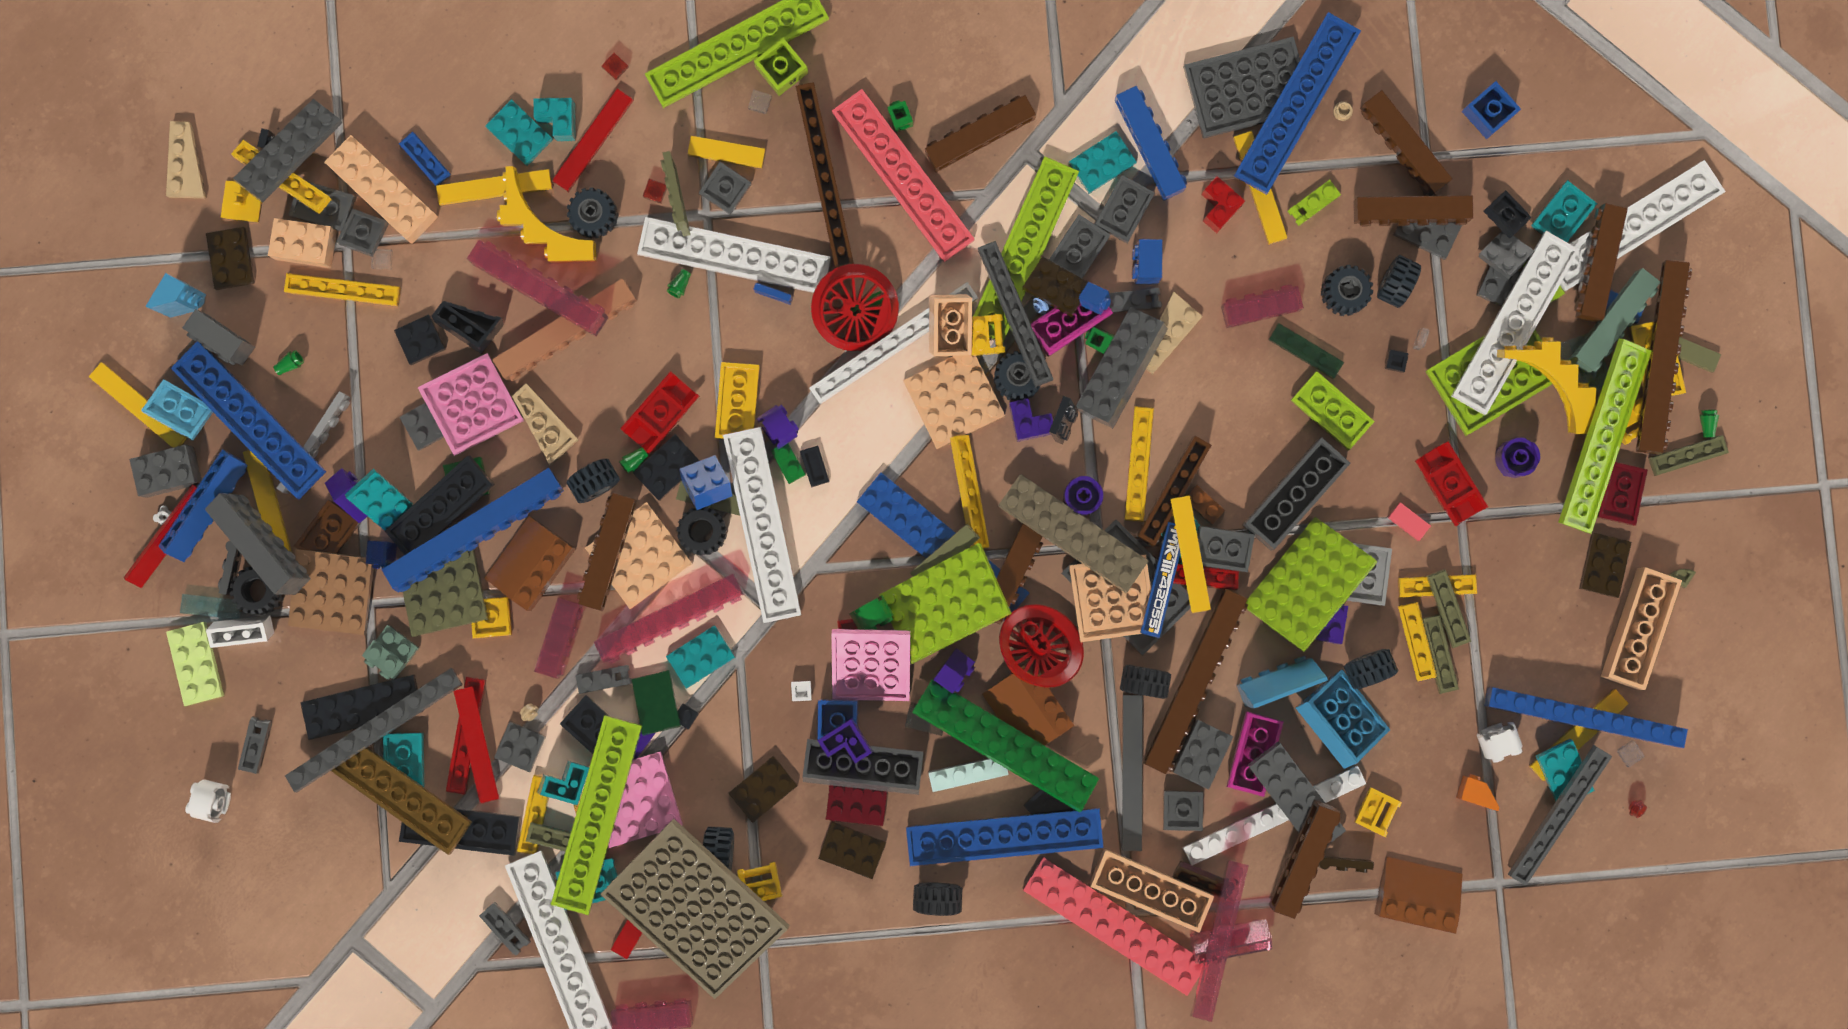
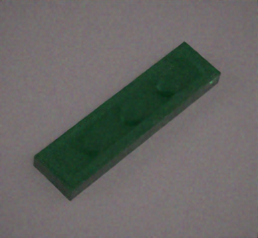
[1268,323,1344,379]

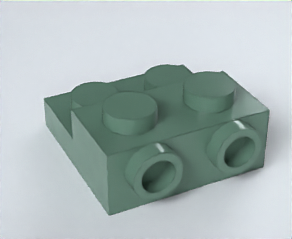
[362,625,419,680]

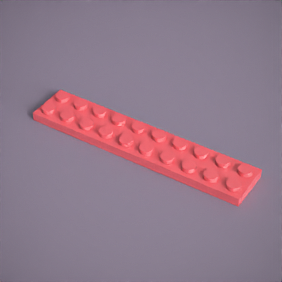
[832,89,975,263]
[1023,857,1208,996]

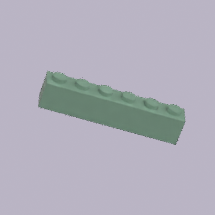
[1569,268,1660,374]

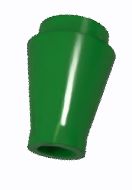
[666,269,691,298]
[273,350,304,375]
[1699,410,1719,437]
[619,447,648,474]

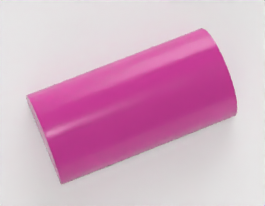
[1031,304,1113,357]
[1226,711,1284,797]

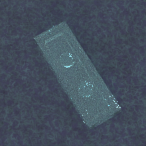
[180,594,240,619]

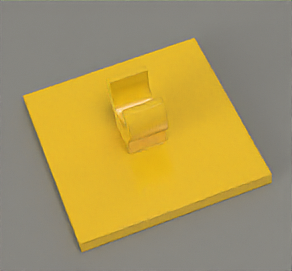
[220,181,262,223]

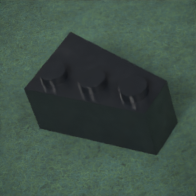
[431,301,504,354]

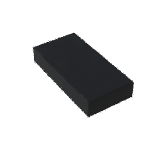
[800,445,830,488]

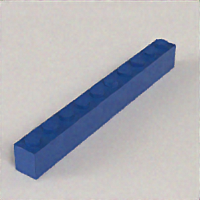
[381,468,564,592]
[1484,687,1688,748]

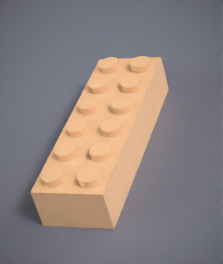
[325,135,438,244]
[1601,567,1682,690]
[1089,848,1214,933]

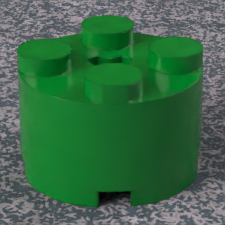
[849,595,894,630]

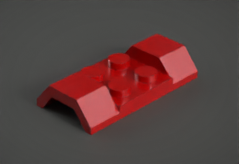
[620,371,700,454]
[1415,441,1488,527]

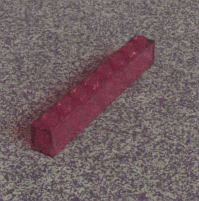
[466,240,609,336]
[594,574,744,664]
[1190,860,1249,1022]

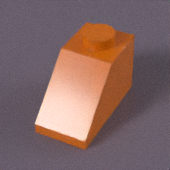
[1456,774,1499,811]

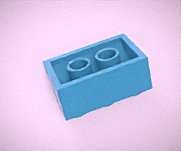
[146,273,206,318]

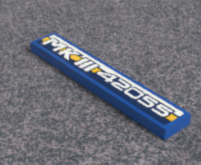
[1140,522,1180,638]

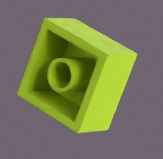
[754,38,808,96]

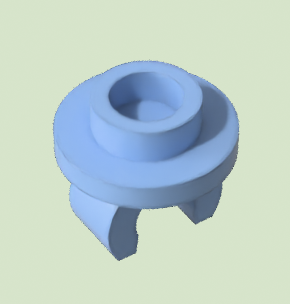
[1033,297,1052,315]

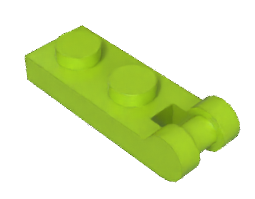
[1287,180,1341,226]

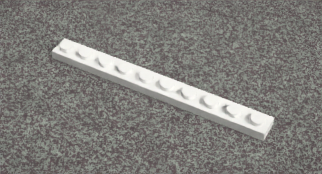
[809,282,978,404]
[1183,766,1366,865]

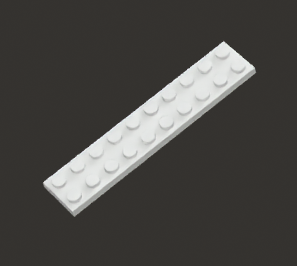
[1560,160,1725,292]
[637,217,831,293]
[1451,231,1580,415]
[723,427,802,623]
[505,850,613,1029]

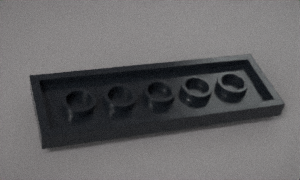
[385,456,495,555]
[300,675,423,740]
[399,808,521,856]

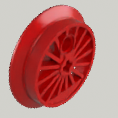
[811,264,899,351]
[999,604,1084,688]

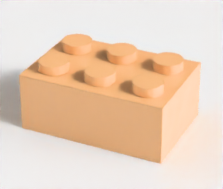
[268,218,337,268]
[929,294,972,356]

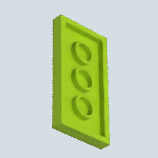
[1291,371,1375,451]

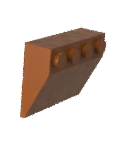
[485,516,576,611]
[982,662,1074,746]
[1374,856,1463,934]

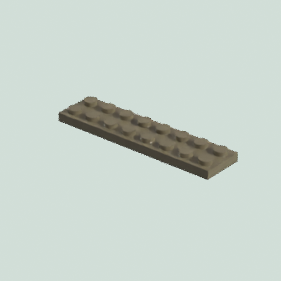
[998,474,1148,593]

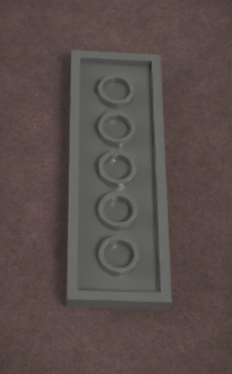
[233,99,342,203]
[1248,741,1346,845]

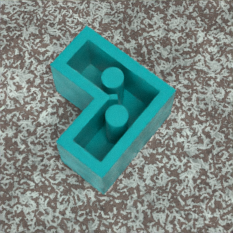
[533,98,576,141]
[537,761,589,805]

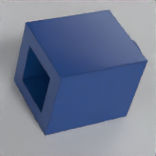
[1079,282,1111,315]

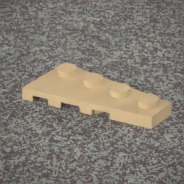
[166,121,207,199]
[1146,292,1203,374]
[512,384,579,465]

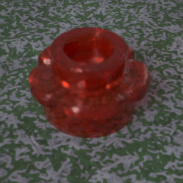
[1628,800,1647,818]

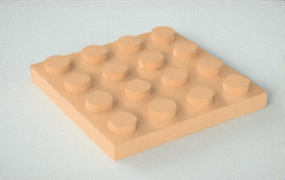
[903,355,1005,449]
[585,502,693,609]
[1069,555,1151,642]

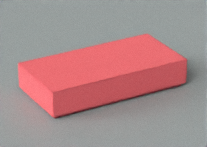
[1388,502,1431,541]

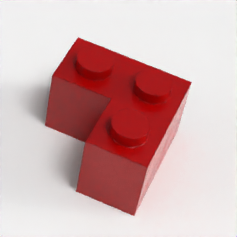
[1201,176,1245,233]

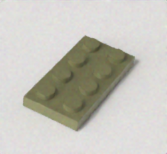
[661,151,691,237]

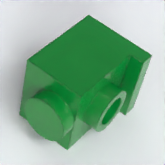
[887,100,913,133]
[1085,327,1115,354]

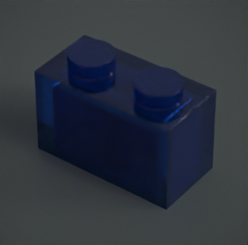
[366,541,397,569]

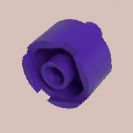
[757,405,799,450]
[1495,438,1540,478]
[1063,476,1103,516]

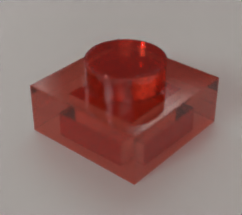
[601,53,629,80]
[643,179,667,204]

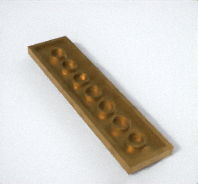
[331,735,472,855]

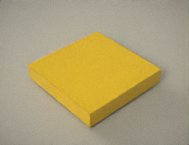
[471,597,512,639]

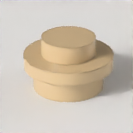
[1333,102,1353,121]
[520,703,539,721]

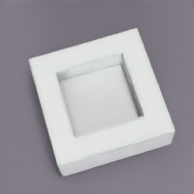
[791,681,812,701]

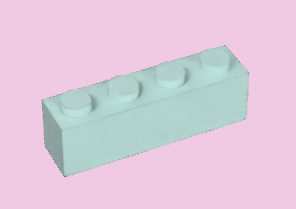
[928,758,1009,792]

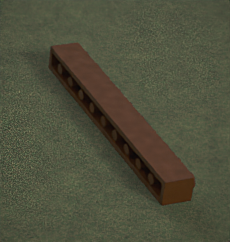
[795,82,854,268]
[1636,260,1692,455]
[1143,589,1248,774]

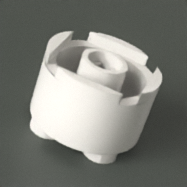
[1477,722,1523,763]
[185,780,231,823]

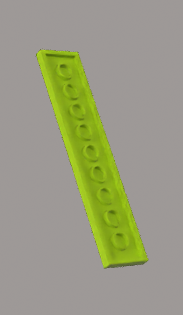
[645,0,829,108]
[973,156,1079,342]
[1558,339,1652,534]
[551,715,642,915]

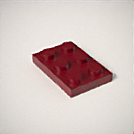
[1597,462,1648,526]
[826,785,887,826]

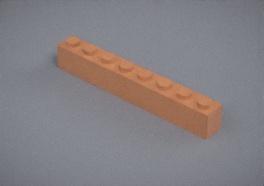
[492,278,637,381]

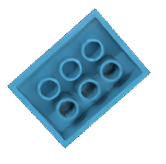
[1237,656,1328,708]
[1296,670,1390,769]

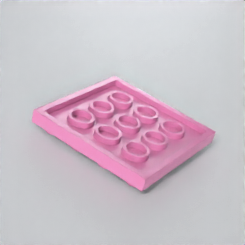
[418,353,523,456]
[832,629,910,701]
[608,751,683,848]

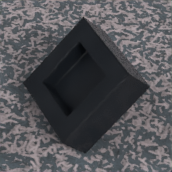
[257,128,275,150]
[1385,349,1409,373]
[678,703,700,730]

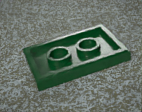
[632,670,681,736]

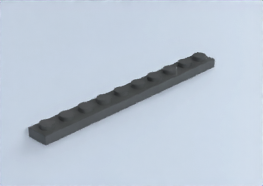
[285,668,463,793]

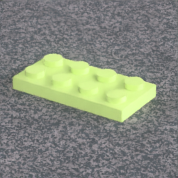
[166,622,224,706]

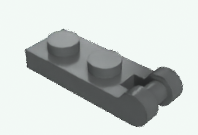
[1109,288,1162,313]
[218,541,242,595]
[576,665,632,694]
[238,716,272,774]
[479,902,531,956]

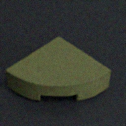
[1669,569,1696,588]

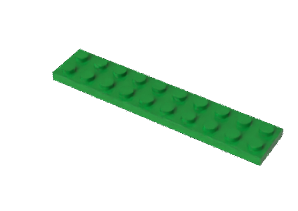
[912,679,1100,812]

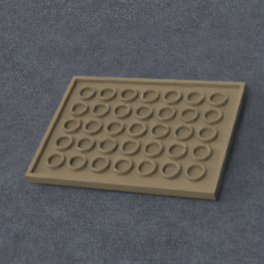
[600,818,790,999]

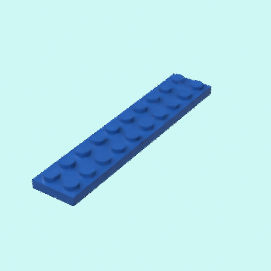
[1234,12,1361,195]
[171,341,327,499]
[857,472,1029,613]
[906,808,1104,866]

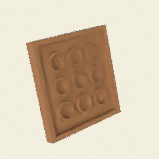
[288,549,375,635]

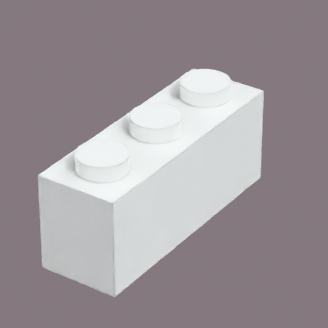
[206,615,274,648]

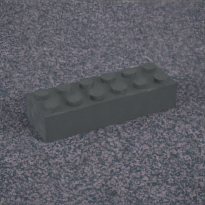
[1076,307,1168,429]
[1242,438,1351,550]
[205,493,311,595]
[802,739,923,795]

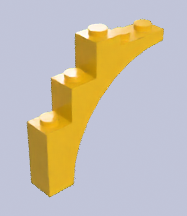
[497,166,597,263]
[1497,337,1596,434]

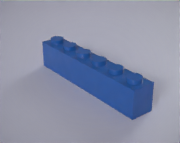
[1114,86,1187,201]
[158,449,248,562]

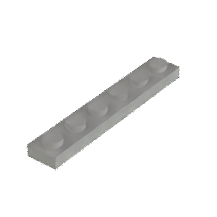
[276,391,351,494]

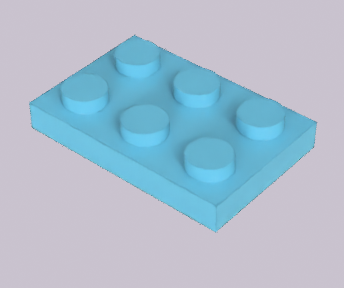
[141,379,213,441]

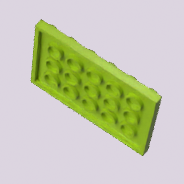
[1425,330,1552,436]
[1246,517,1377,652]
[879,543,1012,664]

